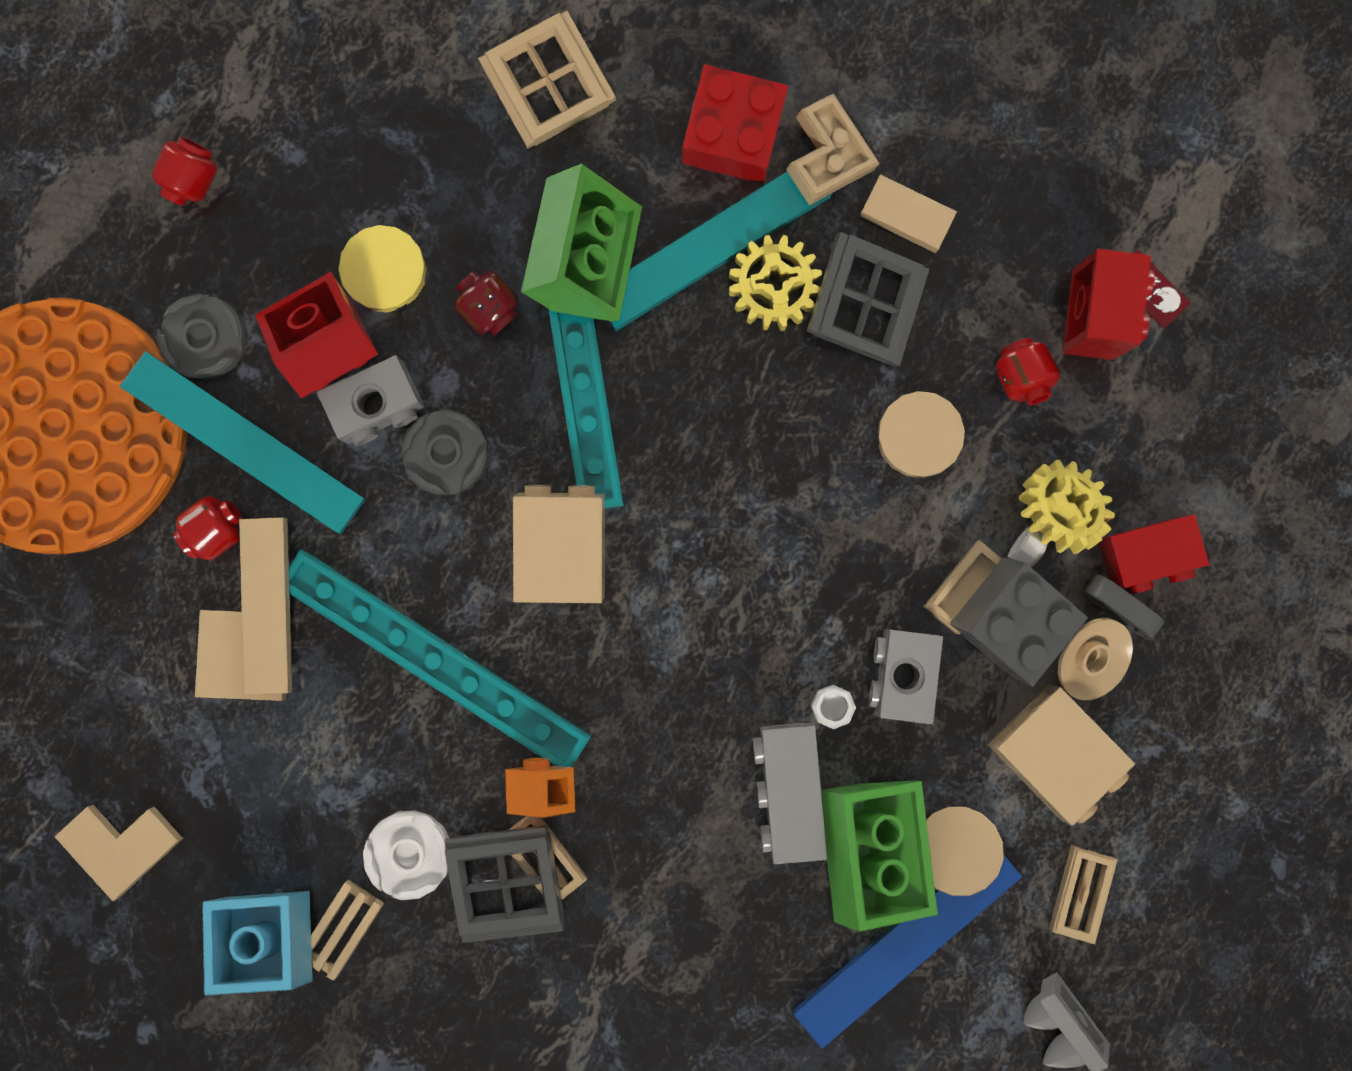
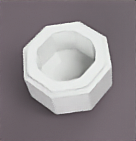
[1007,527,1048,567]
[811,684,856,729]

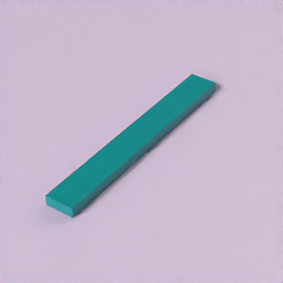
[289,549,591,767]

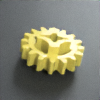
[729,235,822,331]
[1019,460,1115,554]

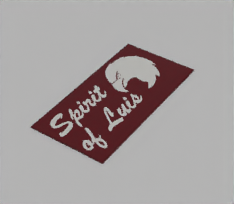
[1135,249,1191,329]

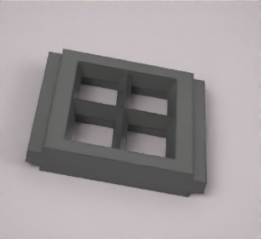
[807,232,929,366]
[444,825,565,943]

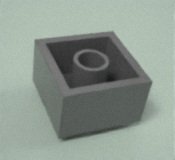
[950,557,1088,687]

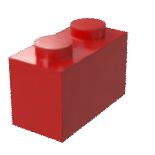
[1098,514,1209,594]

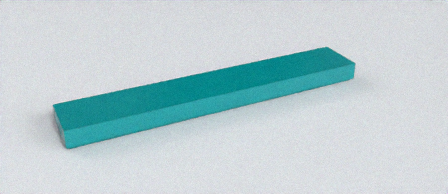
[610,172,832,331]
[549,309,624,509]
[119,351,365,535]

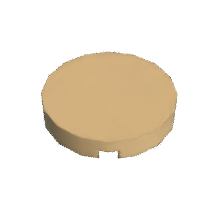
[878,391,965,477]
[926,807,1004,896]

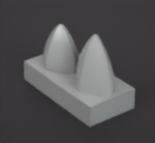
[1024,972,1110,1071]

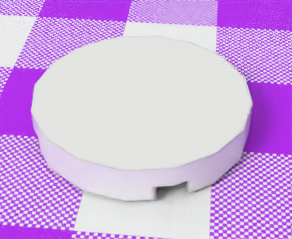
[363,810,449,900]

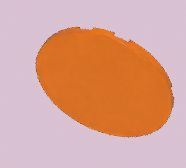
[0,298,188,554]

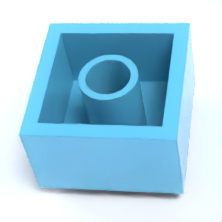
[203,891,313,995]

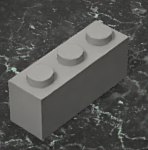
[753,722,827,864]

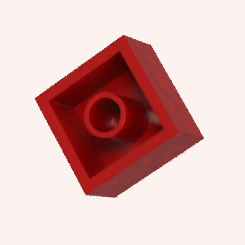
[682,64,789,184]
[1063,249,1155,360]
[255,272,378,398]

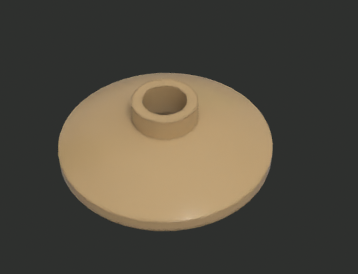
[1058,618,1133,701]

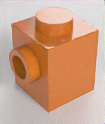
[505,758,575,818]

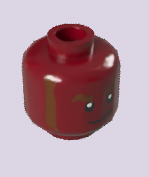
[454,271,519,336]

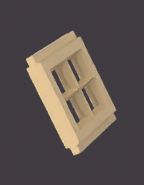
[478,11,616,149]

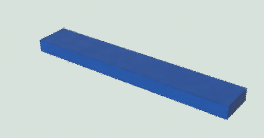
[792,854,1022,1049]

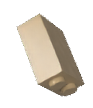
[513,485,605,603]
[987,685,1135,826]

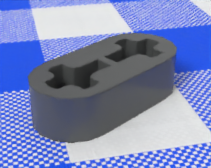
[1083,574,1165,641]

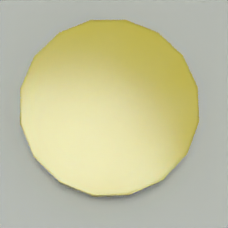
[339,225,427,313]

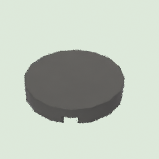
[157,294,247,381]
[401,410,488,496]

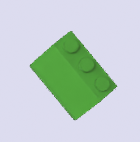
[521,164,642,322]
[821,781,938,932]

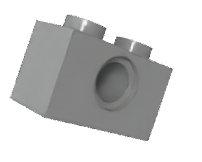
[317,355,426,446]
[869,629,943,724]

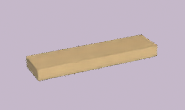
[239,517,292,695]

